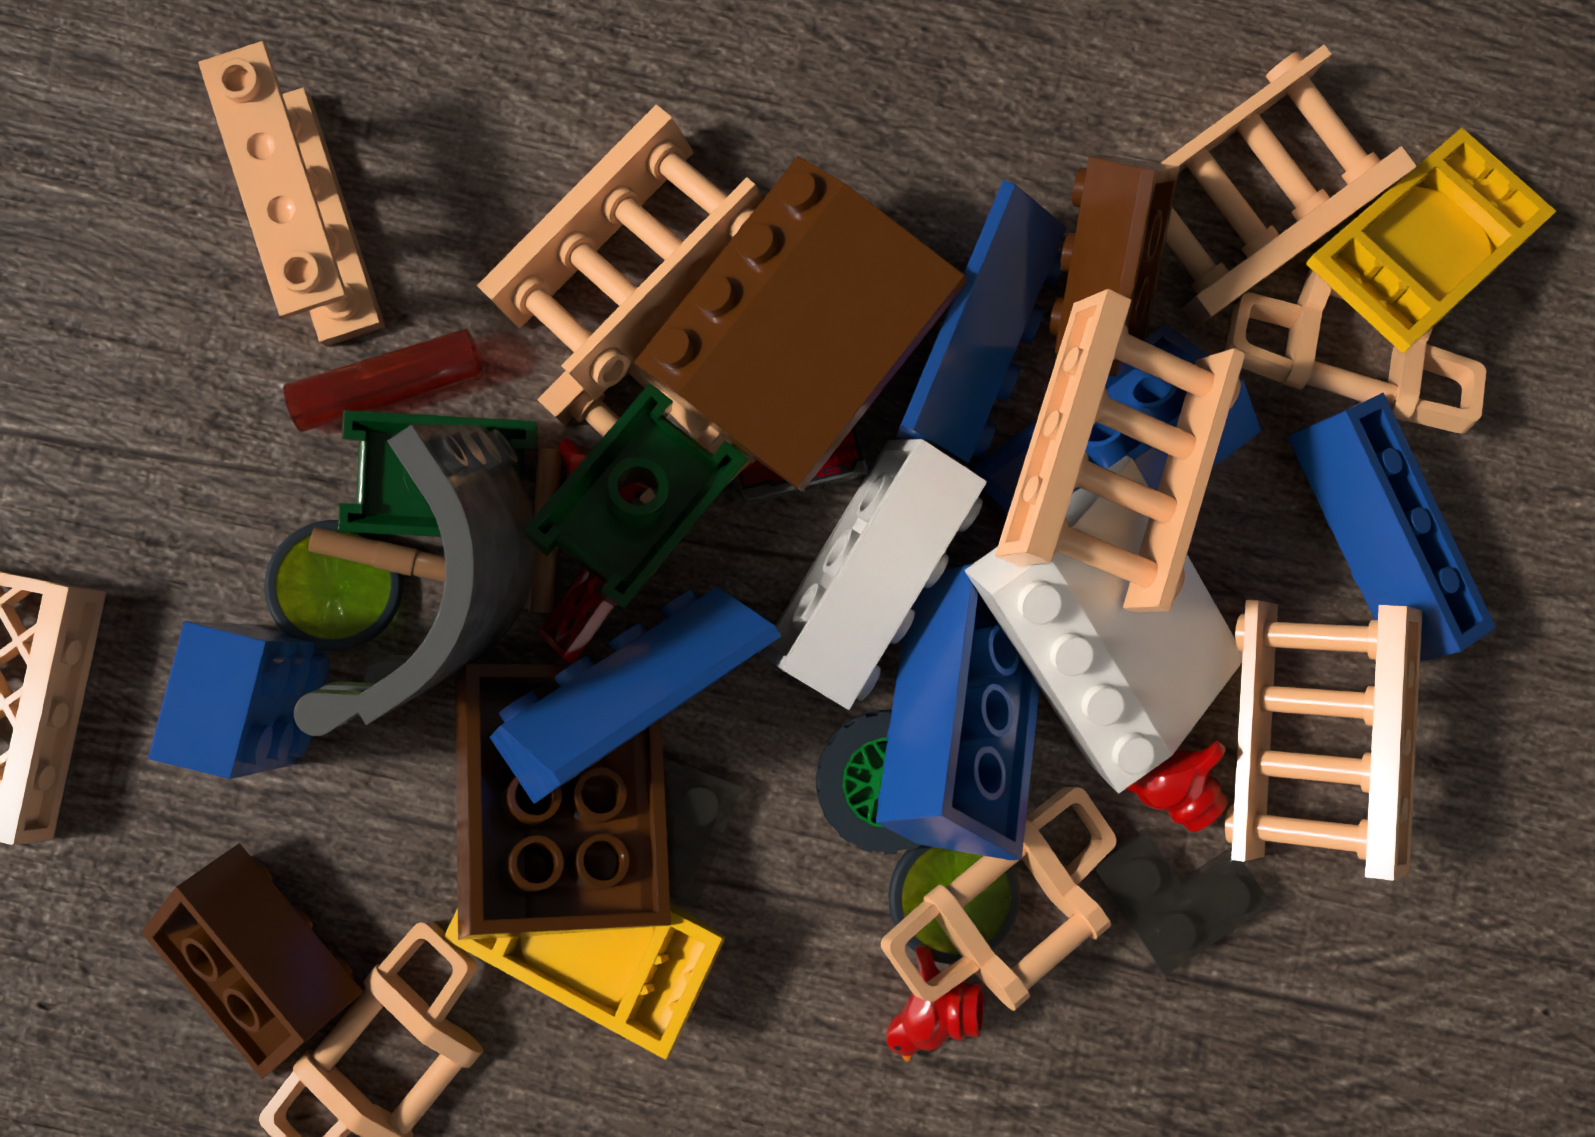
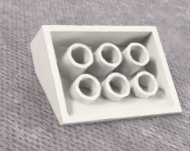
[964,455,1243,794]

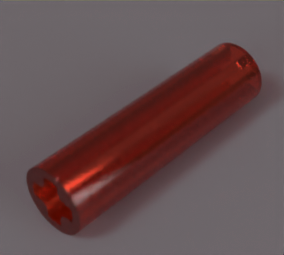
[283,328,484,432]

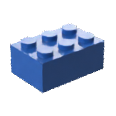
[148,621,329,779]

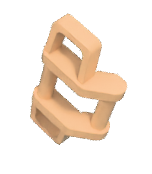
[1225,268,1486,434]
[881,787,1116,1011]
[259,922,483,1137]

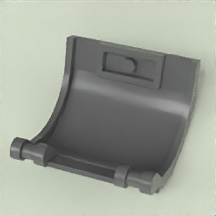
[294,425,537,736]

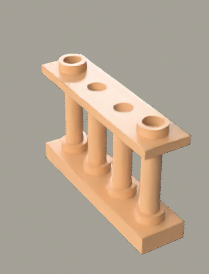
[198,41,385,347]
[1161,45,1417,329]
[477,105,764,401]
[995,289,1246,613]
[1225,600,1422,881]

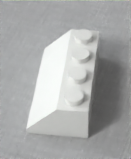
[759,439,987,710]

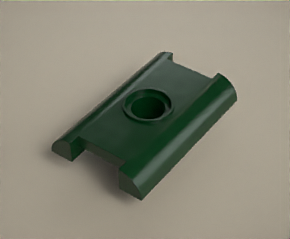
[523,383,748,610]
[338,410,538,537]

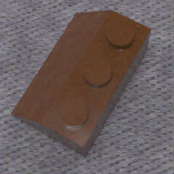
[1050,155,1180,377]
[141,843,363,1079]

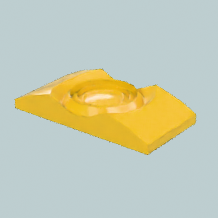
[1306,128,1556,354]
[444,902,726,1060]

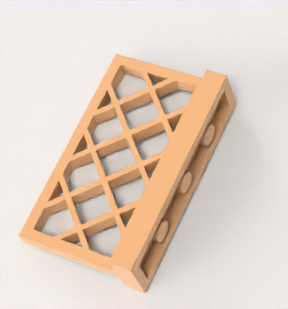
[0,571,106,845]

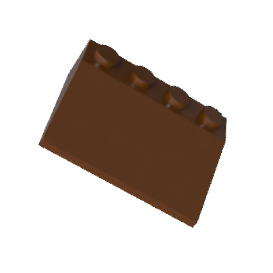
[633,156,968,492]
[455,664,671,940]

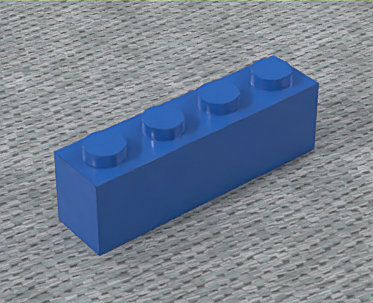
[1287,393,1496,662]

